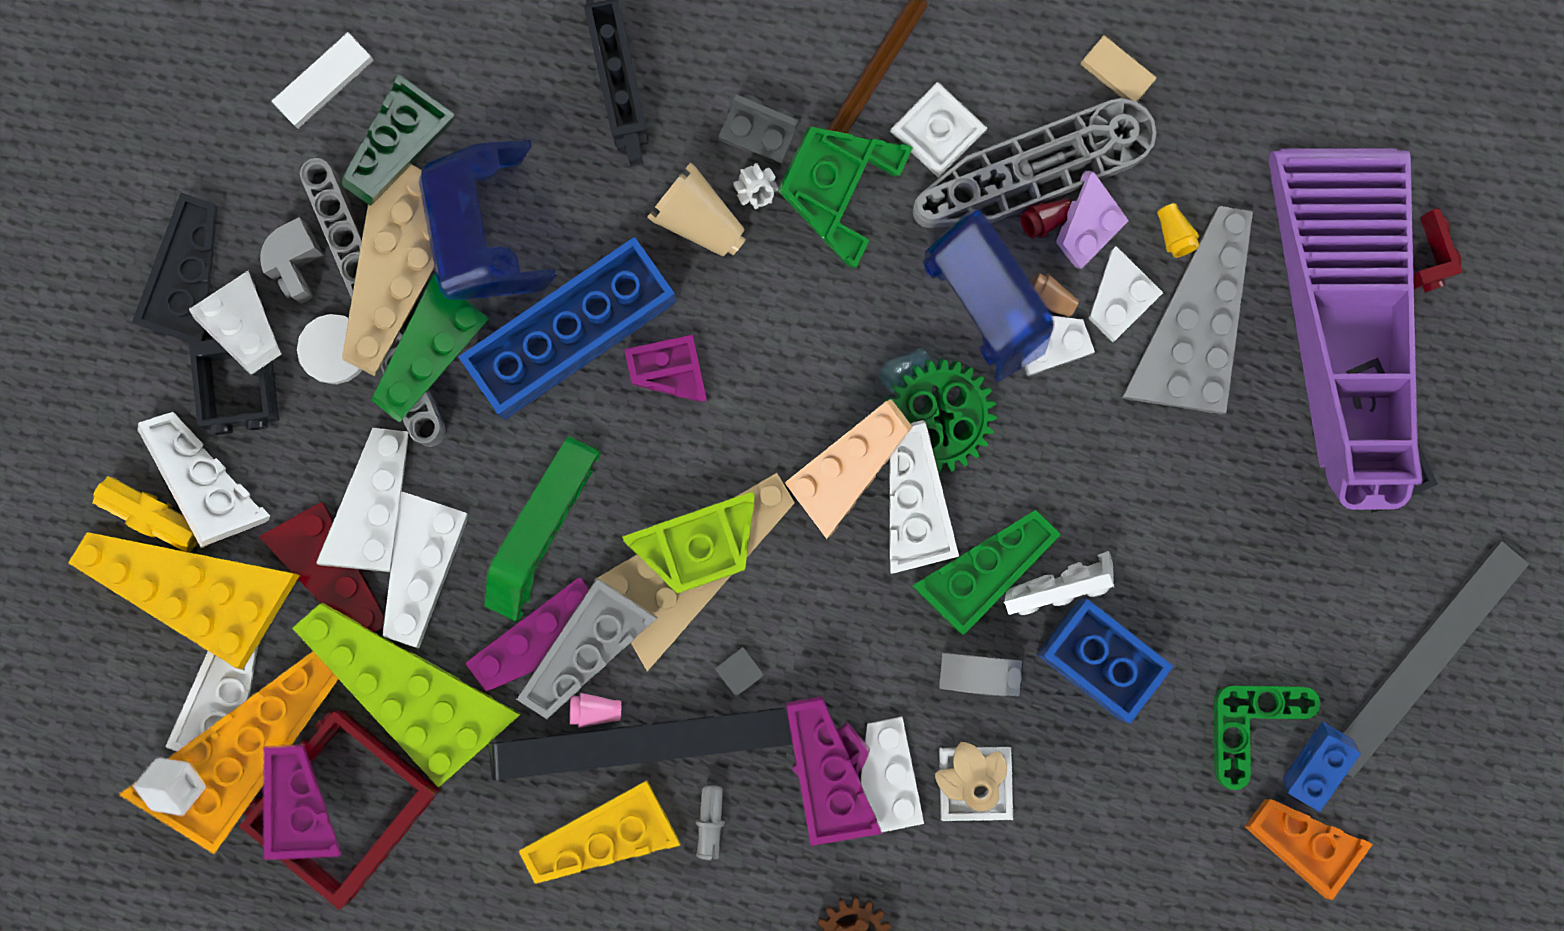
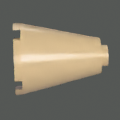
[647,163,746,257]

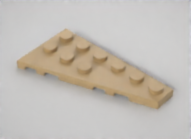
[342,165,473,376]
[594,473,795,671]

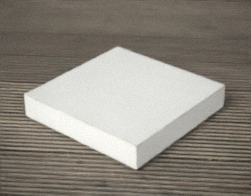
[890,82,987,178]
[939,747,1013,821]

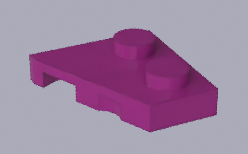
[624,335,707,403]

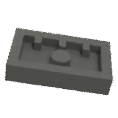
[718,94,798,166]

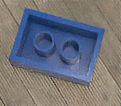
[1036,599,1174,724]

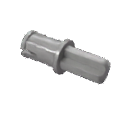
[696,785,724,860]

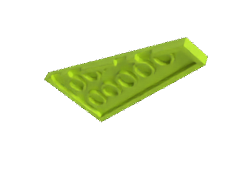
[292,603,521,788]

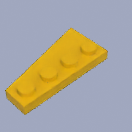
[518,780,681,884]

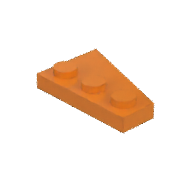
[1244,799,1373,900]

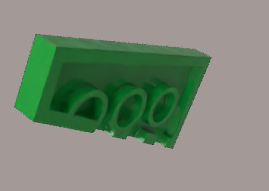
[371,274,489,423]
[912,510,1061,636]

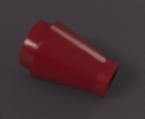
[1020,198,1071,239]

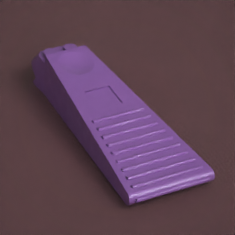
[1269,148,1422,509]

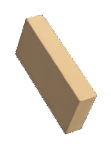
[1081,35,1156,102]

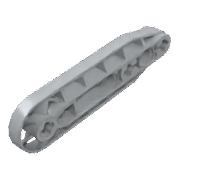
[913,98,1156,228]

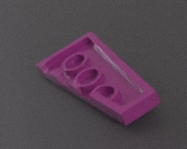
[465,577,590,692]
[786,696,882,846]

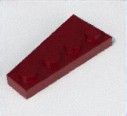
[259,502,385,633]

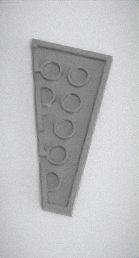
[1121,206,1253,414]

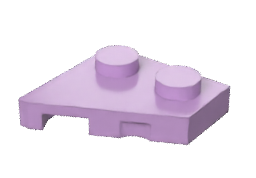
[1056,171,1129,269]

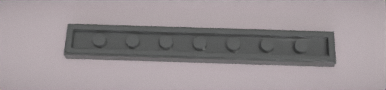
[1340,541,1529,778]

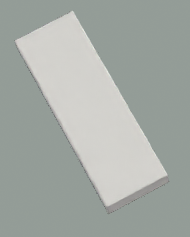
[272,33,373,129]

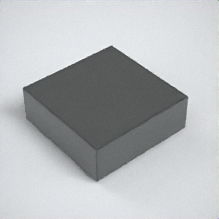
[715,647,764,697]

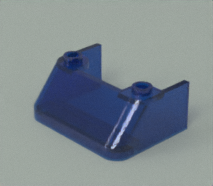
[419,140,557,300]
[923,208,1054,382]

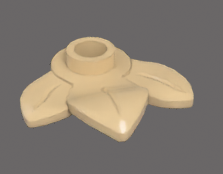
[935,742,1007,812]

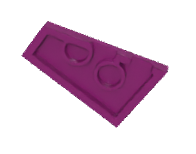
[264,744,342,860]

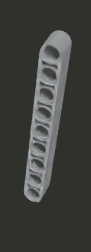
[300,158,446,447]

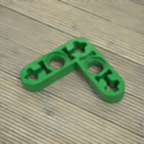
[1214,685,1320,790]

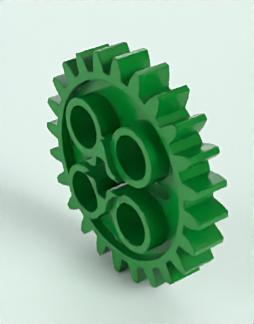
[885,358,997,473]

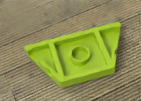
[623,491,755,594]

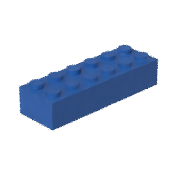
[458,237,677,420]

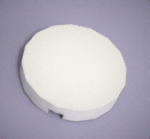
[297,314,362,384]

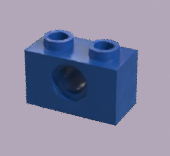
[1283,721,1361,812]

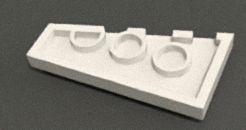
[138,412,270,547]
[317,428,409,572]
[166,646,258,751]

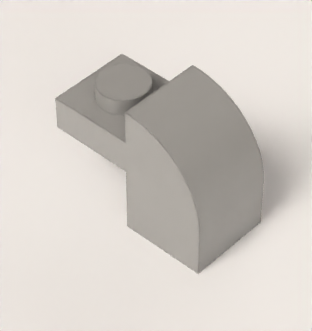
[260,217,323,304]
[939,653,1022,696]

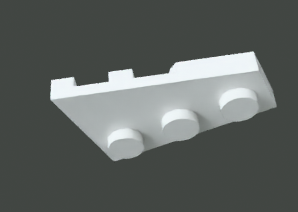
[189,271,281,375]
[1005,551,1114,615]
[860,717,924,832]

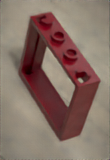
[239,710,441,910]

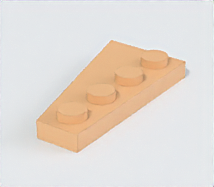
[785,399,913,539]

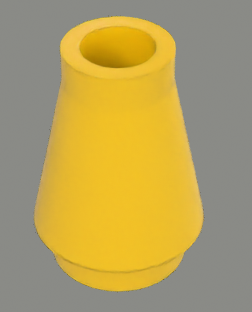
[1157,204,1199,258]

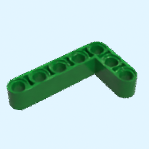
[484,436,601,622]

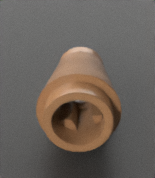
[1025,273,1079,317]

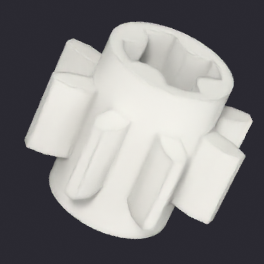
[733,163,779,209]

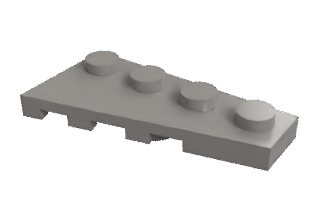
[517,578,657,719]

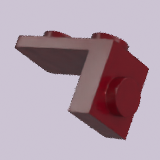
[1413,208,1463,293]

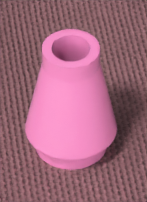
[569,692,621,728]

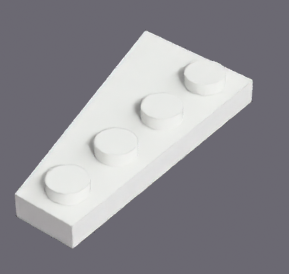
[889,420,959,574]
[383,491,469,648]

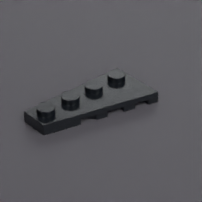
[132,193,218,343]

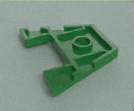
[777,127,913,268]

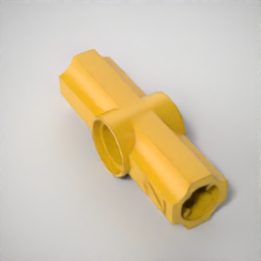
[92,476,198,553]

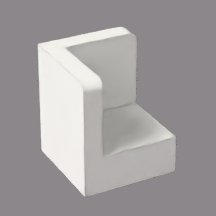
[133,758,206,816]

